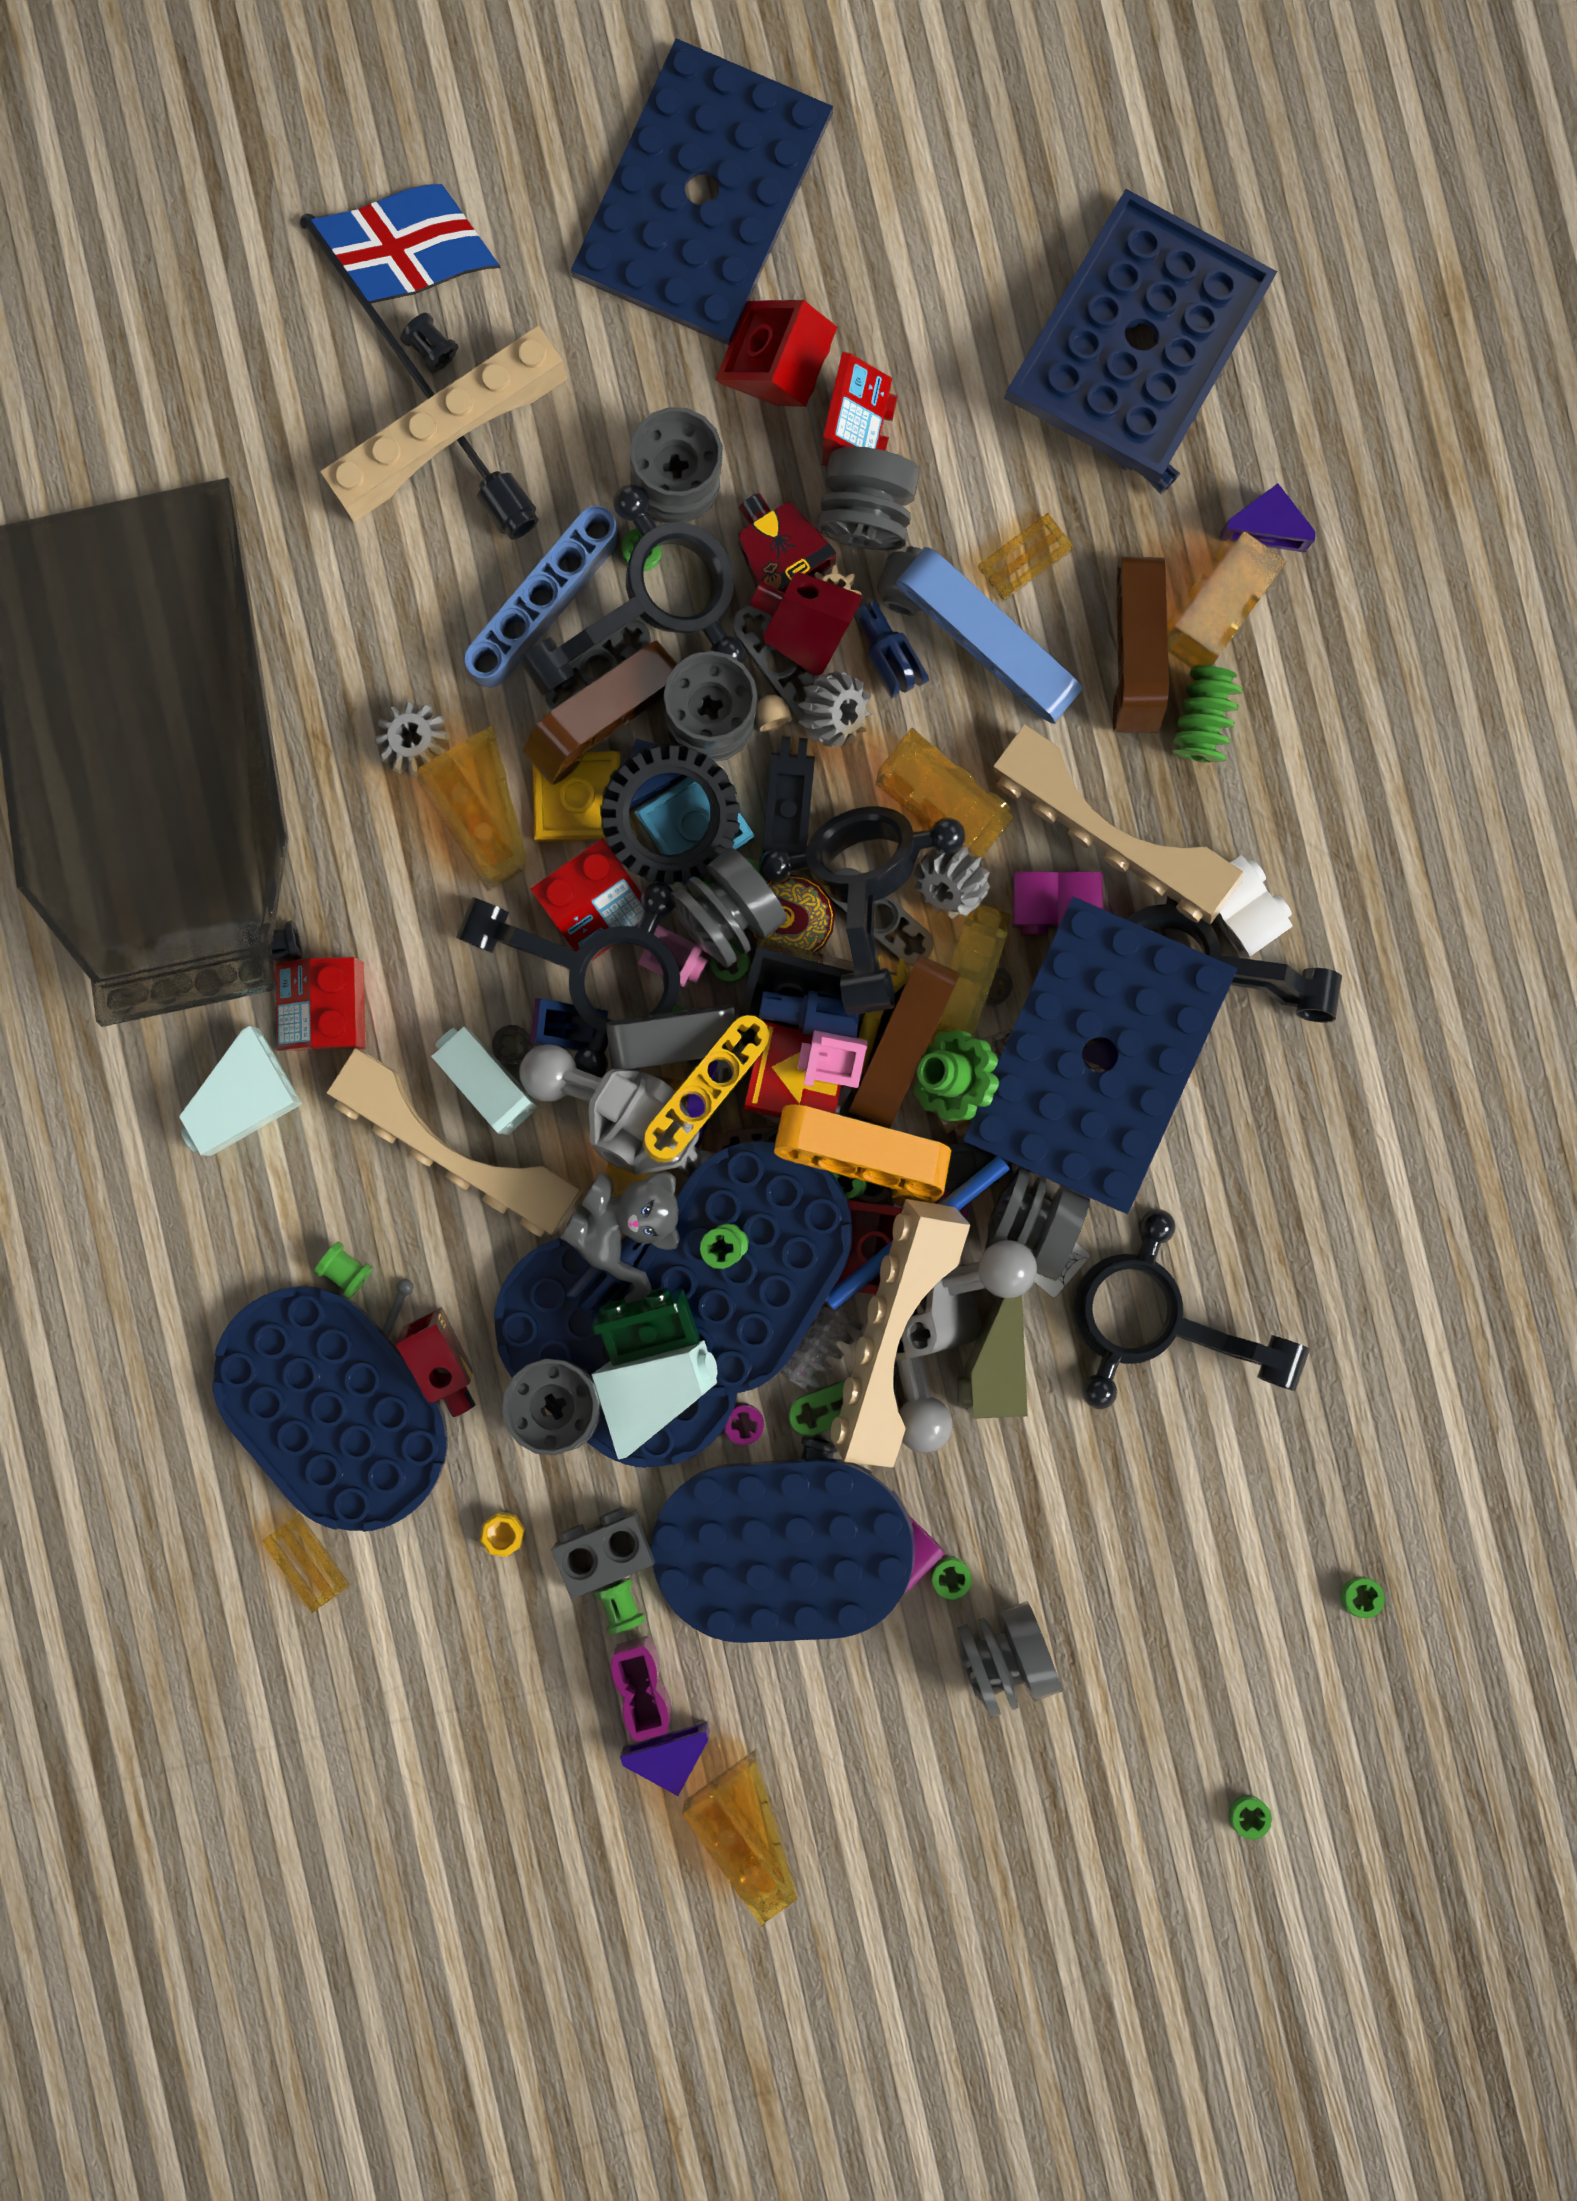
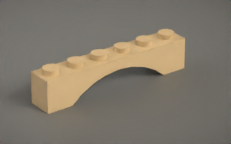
[320,325,568,522]
[993,724,1243,924]
[327,1048,583,1237]
[831,1199,970,1468]

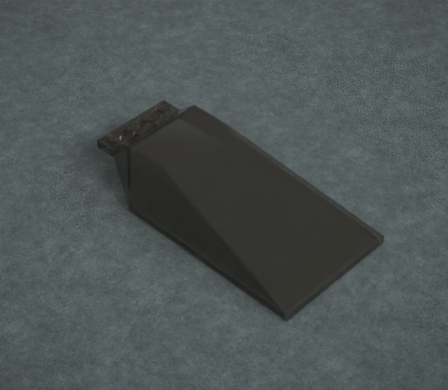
[0,478,289,1027]

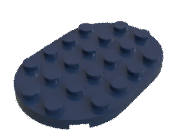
[629,1140,853,1397]
[494,1238,738,1468]
[212,1287,448,1532]
[651,1458,916,1643]

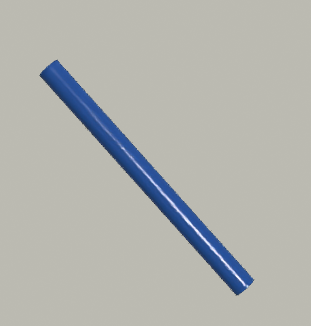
[826,1155,1010,1310]

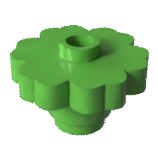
[913,1029,999,1122]

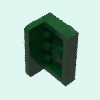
[591,1288,700,1366]

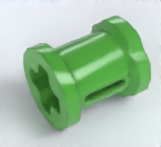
[700,1223,749,1269]
[314,1242,374,1299]
[593,1578,646,1635]

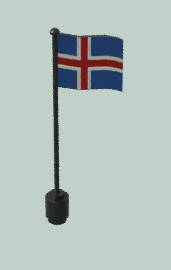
[300,184,539,540]

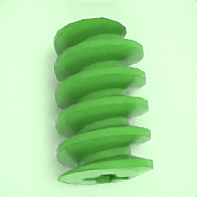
[1172,665,1243,763]

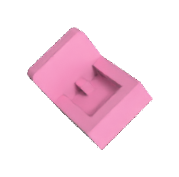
[637,925,708,987]
[797,1030,867,1088]

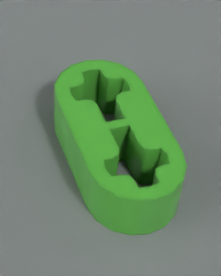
[789,1380,846,1436]

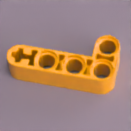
[774,1105,951,1207]

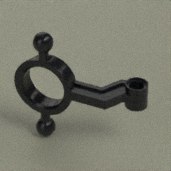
[518,484,745,696]
[759,806,966,1015]
[456,882,680,1078]
[1126,896,1342,1023]
[1073,1209,1310,1409]

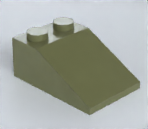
[957,1295,1028,1419]

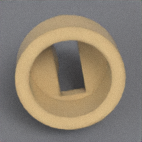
[755,695,792,731]

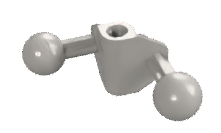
[519,1044,714,1195]
[895,1240,1037,1453]

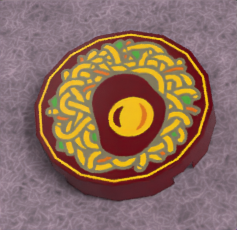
[751,875,835,953]

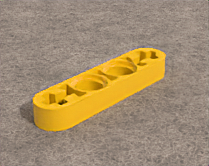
[642,1015,769,1163]

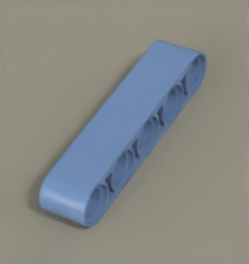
[464,505,619,688]
[896,547,1083,724]

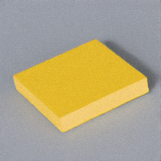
[533,751,621,842]

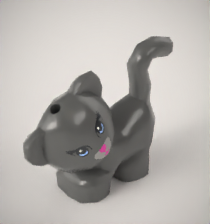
[560,1171,680,1303]

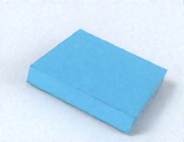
[635,777,755,886]

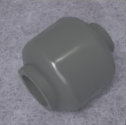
[877,546,922,616]

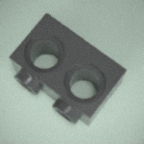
[551,1507,655,1599]

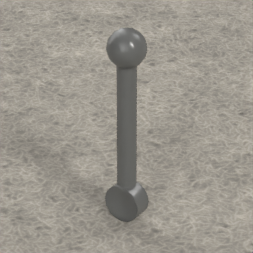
[382,1279,414,1338]

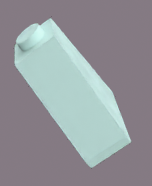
[179,1026,302,1156]
[431,1027,540,1135]
[592,1340,717,1459]

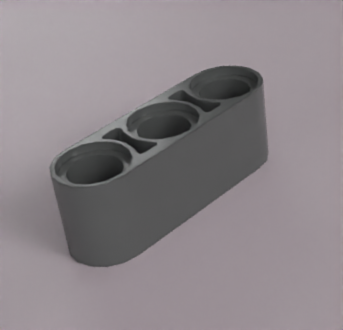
[606,1005,740,1069]

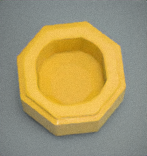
[480,1512,525,1557]

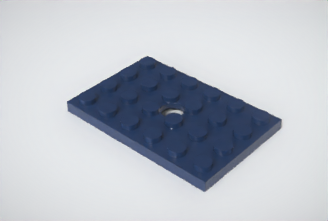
[571,38,833,345]
[1004,189,1278,483]
[963,896,1238,1215]

